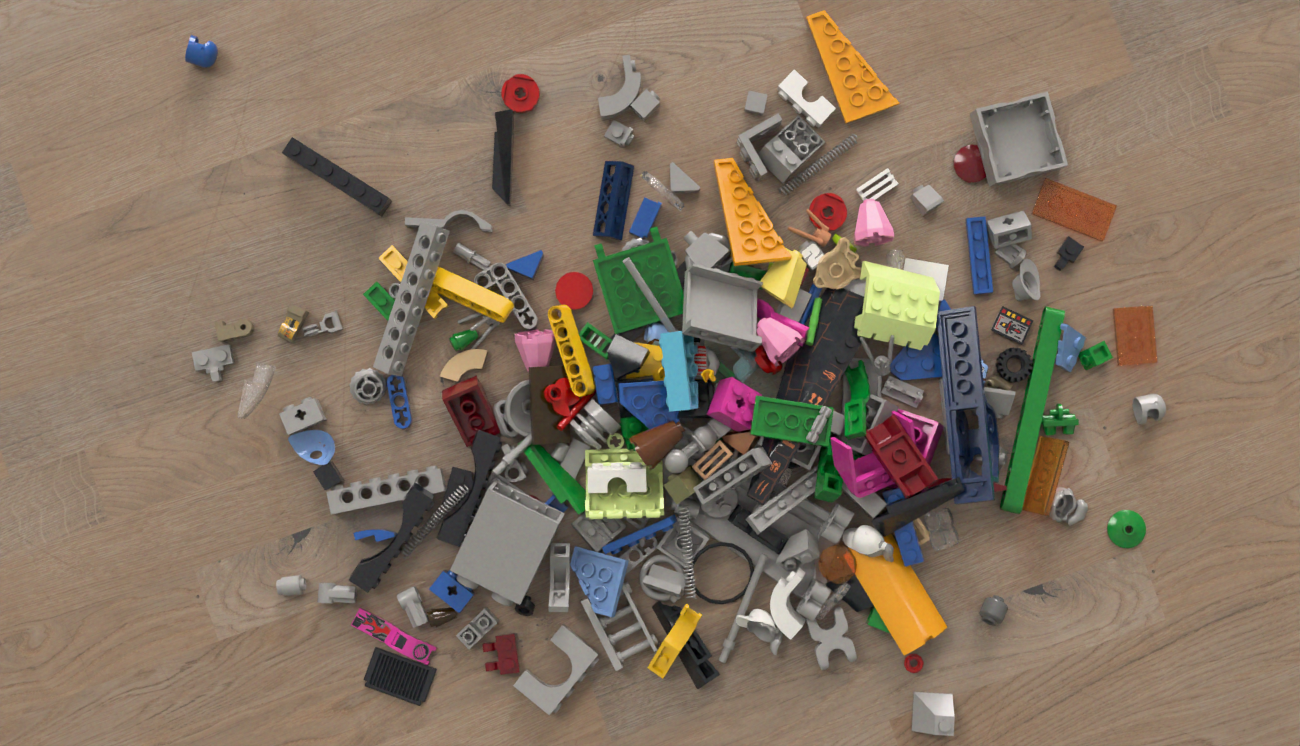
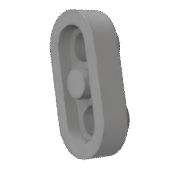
[493,400,518,438]

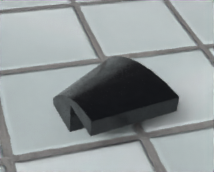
[825,572,874,612]

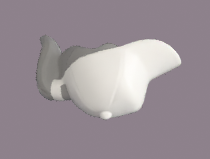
[843,525,894,562]
[736,609,783,655]

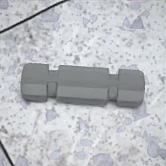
[806,406,832,443]

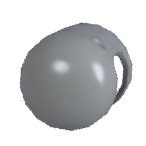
[1132,394,1166,425]

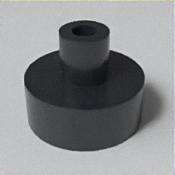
[515,596,535,616]

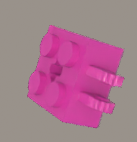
[707,377,762,431]

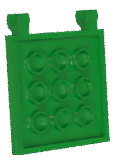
[593,226,684,334]

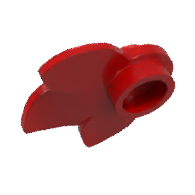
[544,378,580,416]

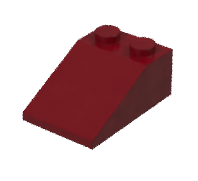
[442,375,501,447]

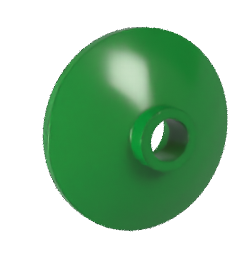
[1107,510,1146,548]

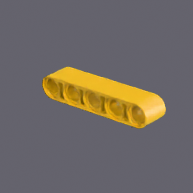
[430,267,514,323]
[548,305,596,397]

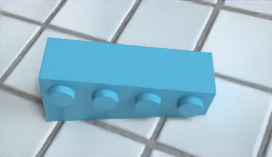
[659,331,698,412]

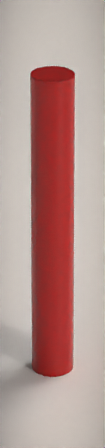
[556,389,597,431]

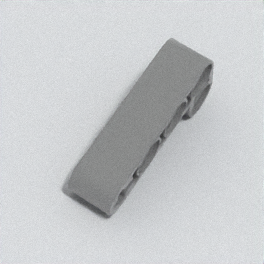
[474,263,539,330]

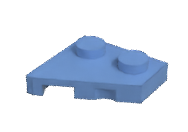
[1055,323,1086,372]

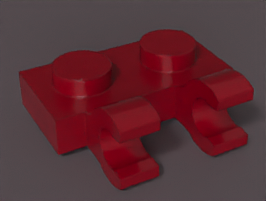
[482,633,520,675]

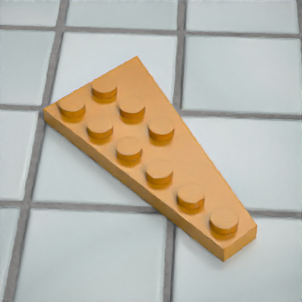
[806,10,900,124]
[713,158,792,266]

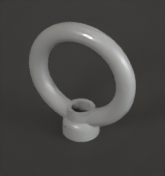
[639,554,685,604]

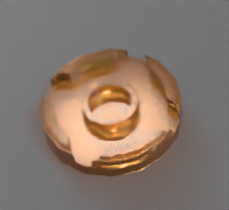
[818,545,857,584]

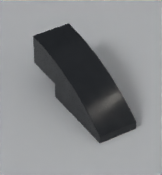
[728,504,789,554]

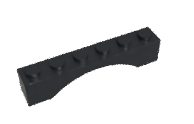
[282,137,392,217]
[436,429,502,547]
[349,483,435,593]

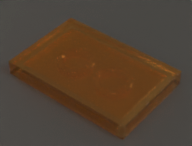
[1113,305,1158,366]

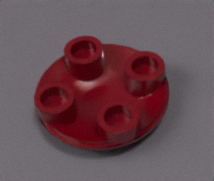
[953,145,986,183]

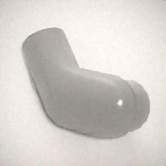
[1065,499,1088,526]

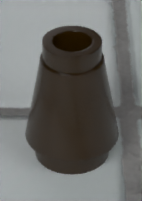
[427,607,457,628]

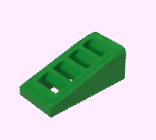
[579,322,612,360]

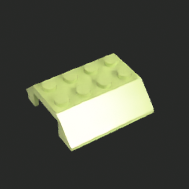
[854,261,940,350]
[585,449,664,519]

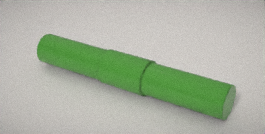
[806,298,822,346]

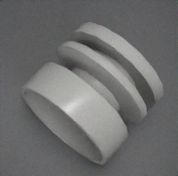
[570,399,621,450]

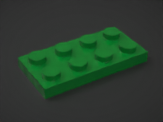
[750,395,834,447]

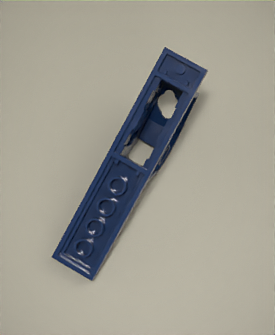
[937,306,1000,505]

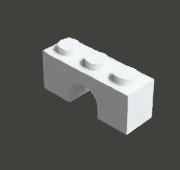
[777,70,836,128]
[587,462,647,493]

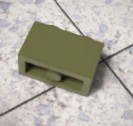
[663,465,702,504]

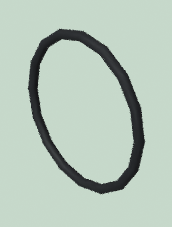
[688,542,754,604]

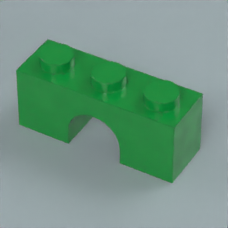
[814,437,847,503]

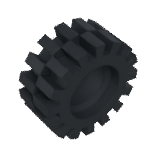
[995,347,1033,383]

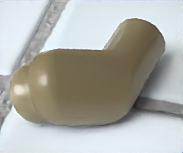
[984,376,1013,391]

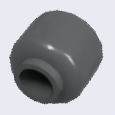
[979,595,1008,626]

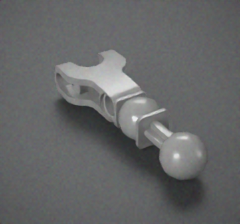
[664,418,731,473]

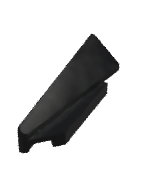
[872,477,965,537]
[652,601,720,689]

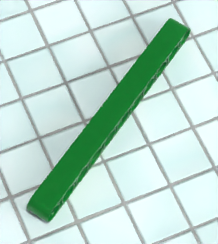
[1000,306,1065,514]

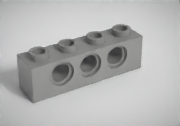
[693,447,772,505]

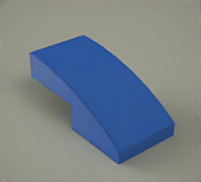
[353,529,397,542]

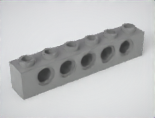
[326,465,446,515]

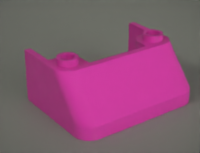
[831,411,916,498]

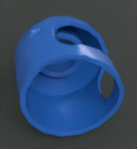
[185,35,218,68]

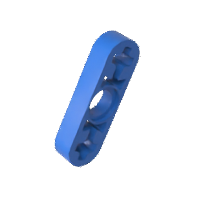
[387,375,412,429]

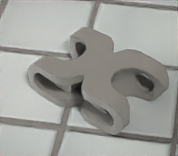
[806,607,857,671]

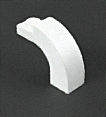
[770,568,806,639]

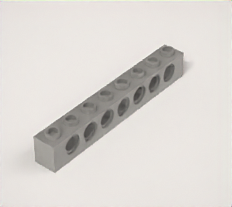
[373,221,450,377]

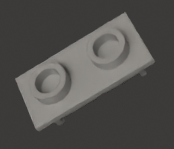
[881,376,924,408]

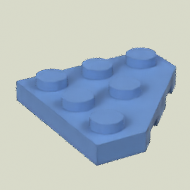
[570,546,629,617]

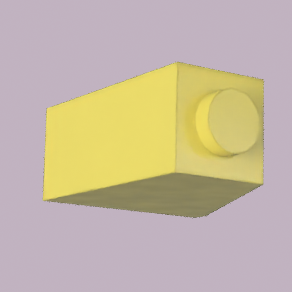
[760,248,807,309]

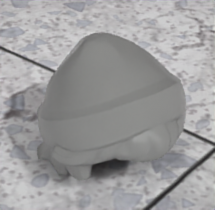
[1043,487,1076,522]

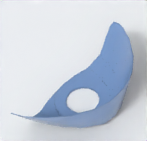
[288,430,335,465]

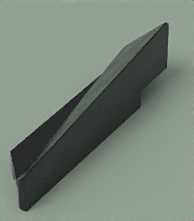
[492,110,514,206]

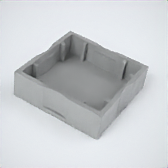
[969,92,1068,187]

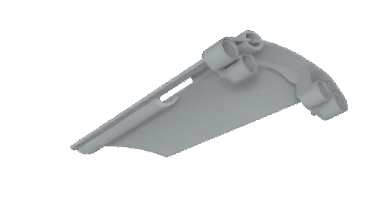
[662,425,854,621]

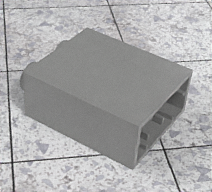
[450,480,565,606]

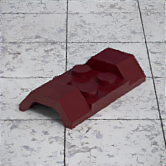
[864,414,938,498]

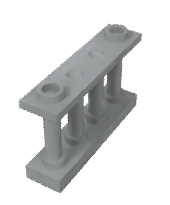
[581,582,659,671]

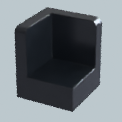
[313,461,345,490]

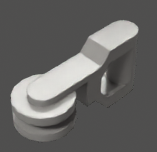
[302,311,343,337]

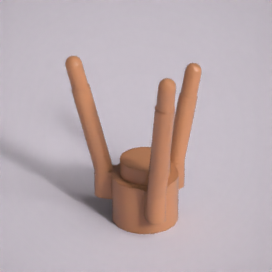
[788,209,831,247]

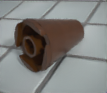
[629,420,685,470]

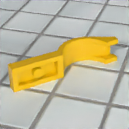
[379,245,449,319]
[647,604,702,679]

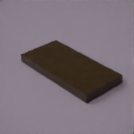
[529,366,571,445]

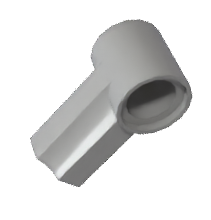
[317,582,357,603]
[397,586,429,628]

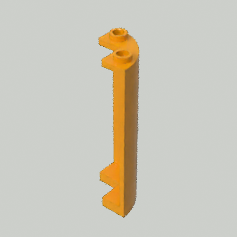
[844,534,947,655]

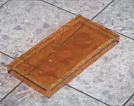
[1031,178,1117,242]
[1022,436,1069,517]

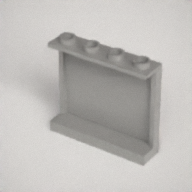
[682,264,763,352]

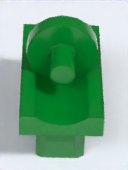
[1041,404,1079,435]

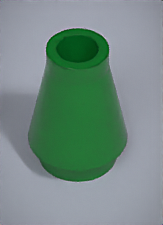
[449,329,479,352]

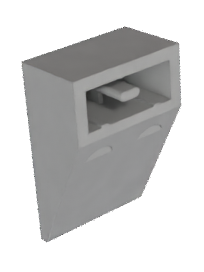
[758,115,825,183]

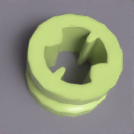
[607,433,624,449]

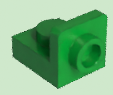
[1078,340,1113,370]

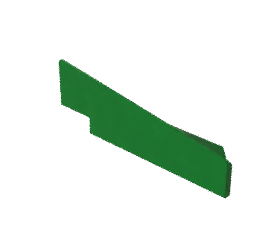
[518,440,586,515]

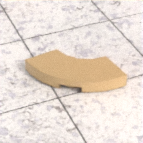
[440,349,488,382]

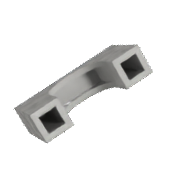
[513,624,599,715]

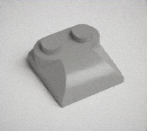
[656,515,710,569]

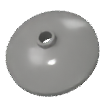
[505,380,531,436]

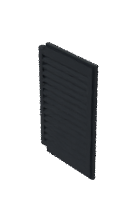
[363,647,437,706]

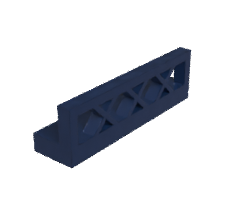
[593,161,634,240]

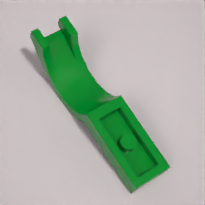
[845,360,870,440]

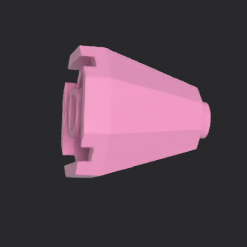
[853,199,894,247]
[756,318,805,367]
[515,329,556,372]

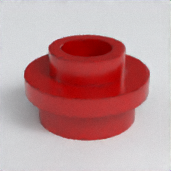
[904,653,924,673]

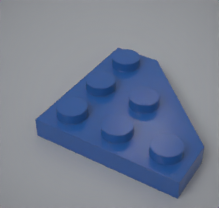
[890,333,942,381]
[618,381,679,429]

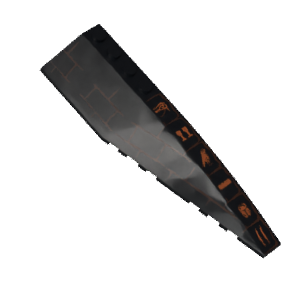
[746,288,865,505]

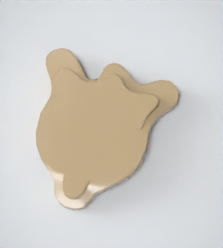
[813,237,862,289]

